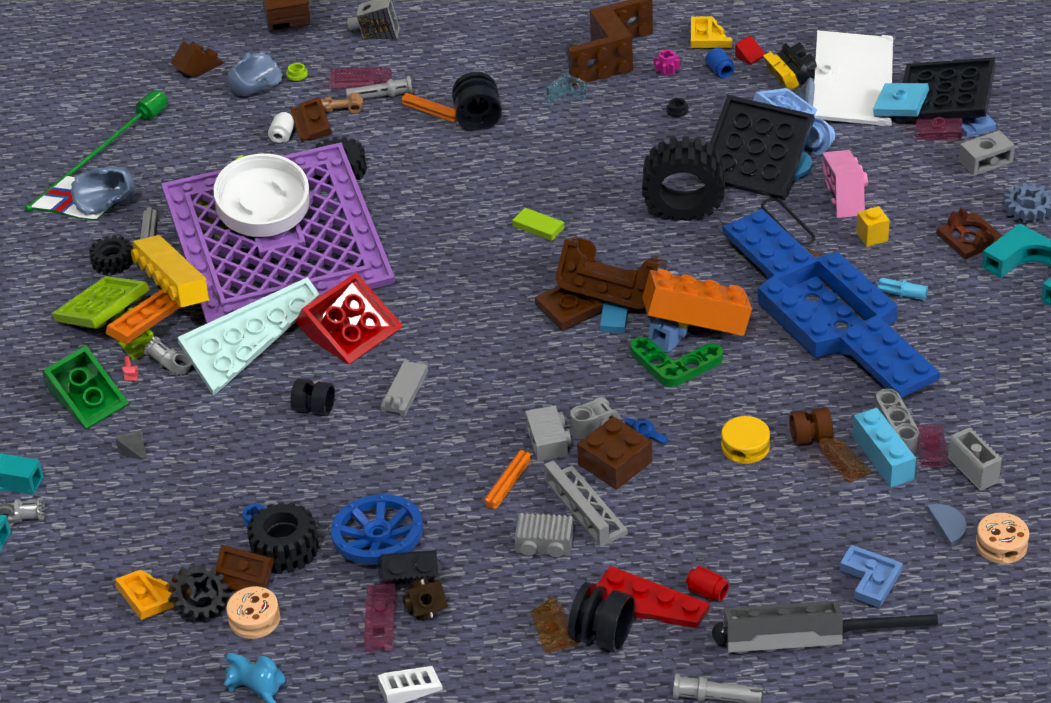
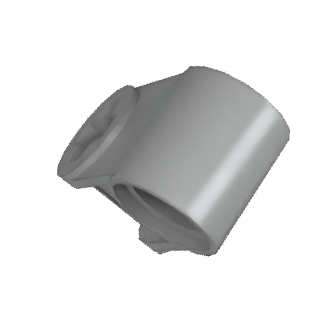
[570,397,621,439]

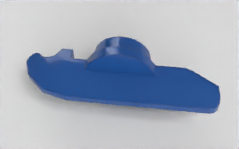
[624,417,669,443]

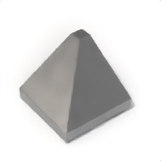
[115,431,146,460]

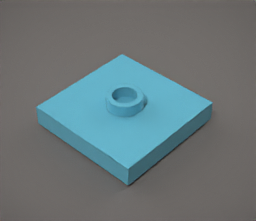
[873,83,929,116]

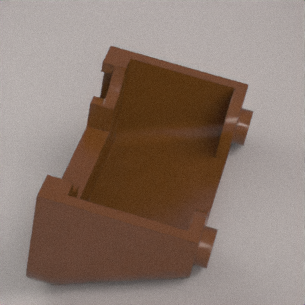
[556,237,668,309]

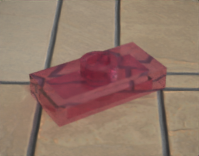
[915,117,963,140]
[916,424,948,468]

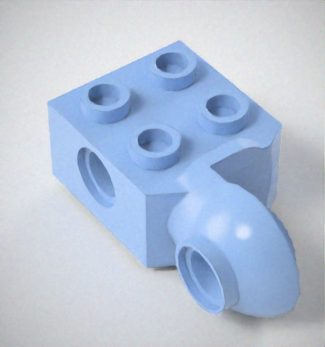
[753,88,835,155]

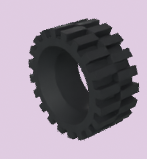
[642,136,725,221]

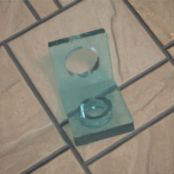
[546,73,586,105]

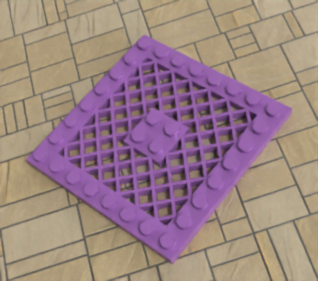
[161,142,395,324]

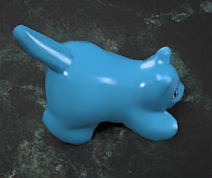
[224,653,285,703]

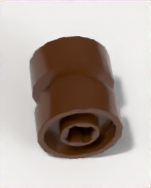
[789,407,833,446]

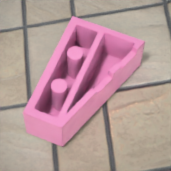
[822,150,868,218]

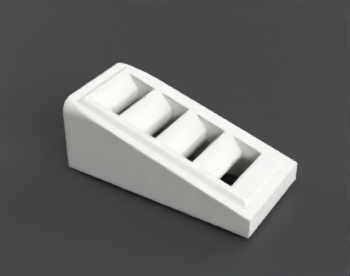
[377,666,443,703]

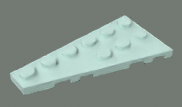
[178,277,320,396]

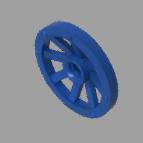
[331,494,423,564]

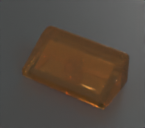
[819,438,872,483]
[530,596,578,653]

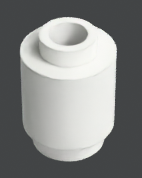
[268,112,295,143]

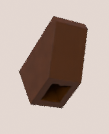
[171,41,224,77]

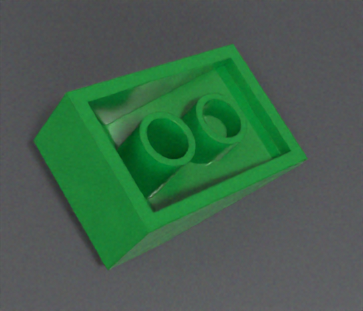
[43,345,129,429]

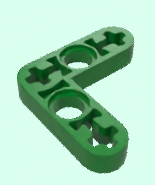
[630,337,723,387]

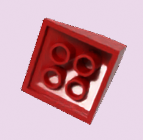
[296,272,403,365]

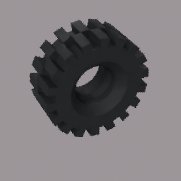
[311,137,367,185]

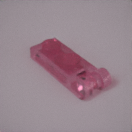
[330,67,392,89]
[364,584,396,652]

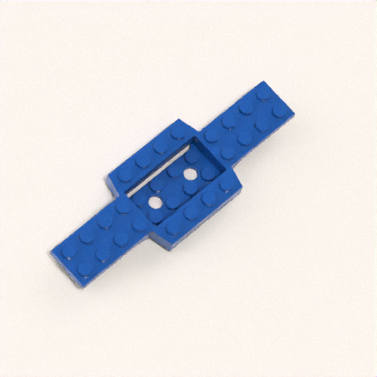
[723,209,940,398]

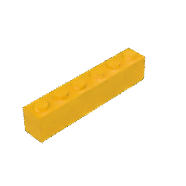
[131,235,209,308]

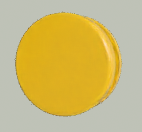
[721,416,770,464]

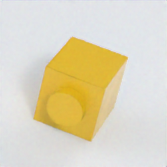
[856,206,890,247]

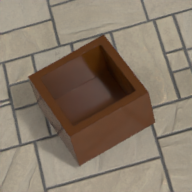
[577,416,652,490]

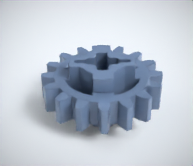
[1003,183,1051,224]

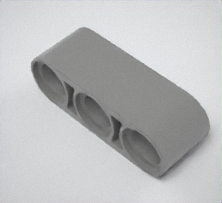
[875,389,919,455]

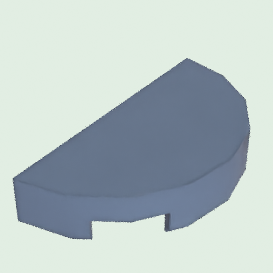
[927,504,967,548]

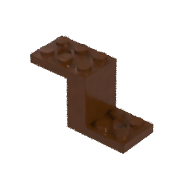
[568,0,653,86]

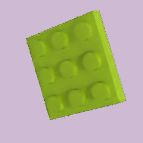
[51,276,150,329]

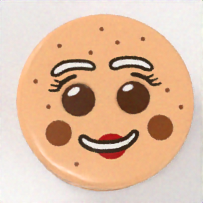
[976,513,1029,564]
[226,586,280,639]

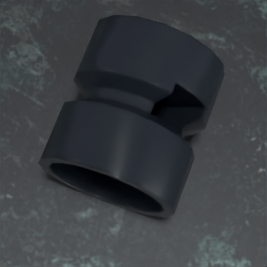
[290,378,335,416]

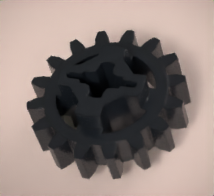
[168,563,229,623]

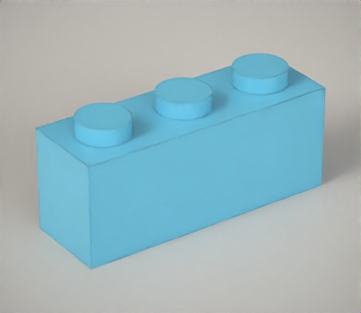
[852,408,916,487]

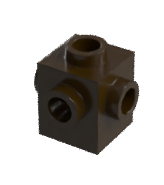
[402,578,448,620]

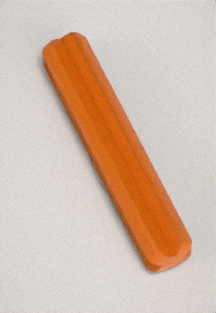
[402,93,457,122]
[484,450,531,510]

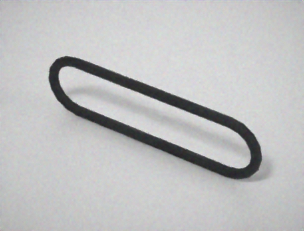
[761,198,816,246]

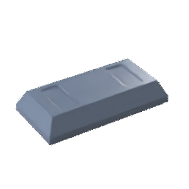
[798,78,815,106]

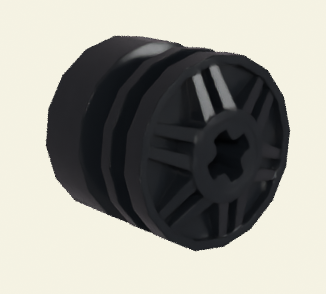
[452,72,502,131]
[568,582,635,652]

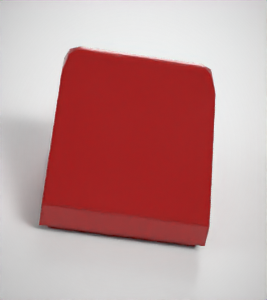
[735,36,765,65]

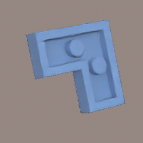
[840,545,903,608]

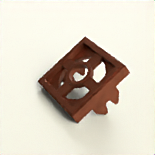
[936,207,1002,260]

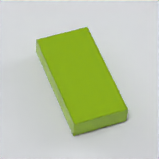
[512,208,564,241]

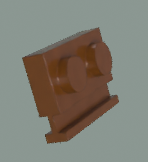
[290,97,332,143]
[215,545,274,591]

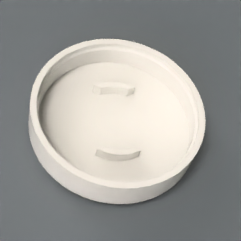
[214,154,310,237]

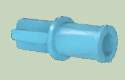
[878,278,928,302]

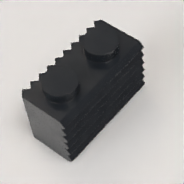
[378,550,439,586]

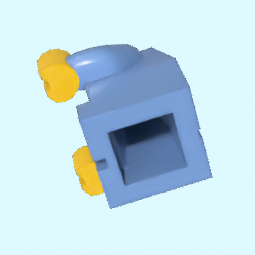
[648,317,690,353]

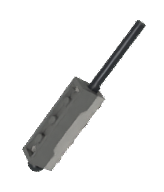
[712,601,938,654]

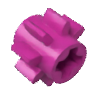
[654,50,680,76]

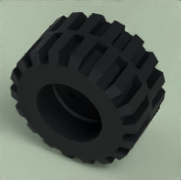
[247,502,319,574]

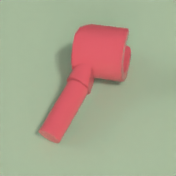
[122,356,138,381]

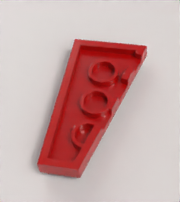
[596,566,710,628]

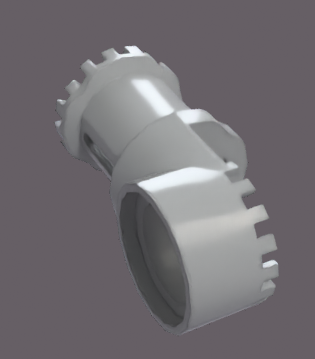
[143,336,192,376]
[0,498,45,526]

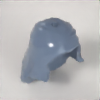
[227,52,283,96]
[70,166,135,215]

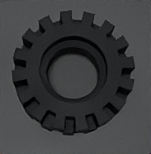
[89,235,133,275]

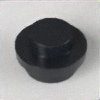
[666,98,689,117]

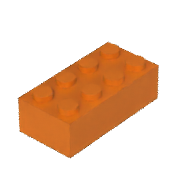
[642,269,752,336]

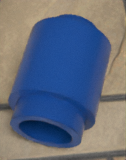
[705,48,734,79]

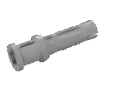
[346,76,413,100]
[673,673,763,703]

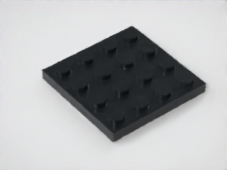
[895,57,996,123]
[698,95,815,200]

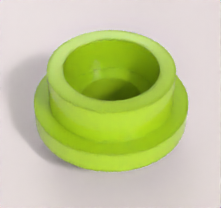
[286,63,308,81]

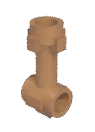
[321,93,363,113]

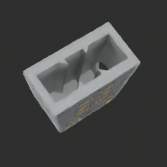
[348,0,400,39]

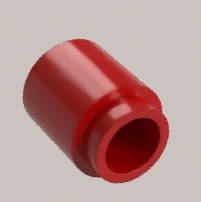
[686,566,730,602]

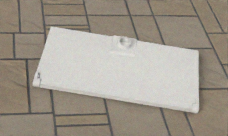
[813,30,893,126]

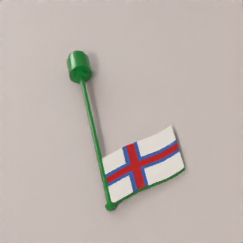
[24,90,168,220]

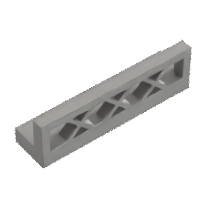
[544,460,628,547]

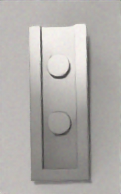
[381,361,428,416]

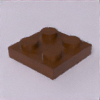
[535,286,603,330]

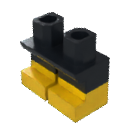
[763,42,817,90]

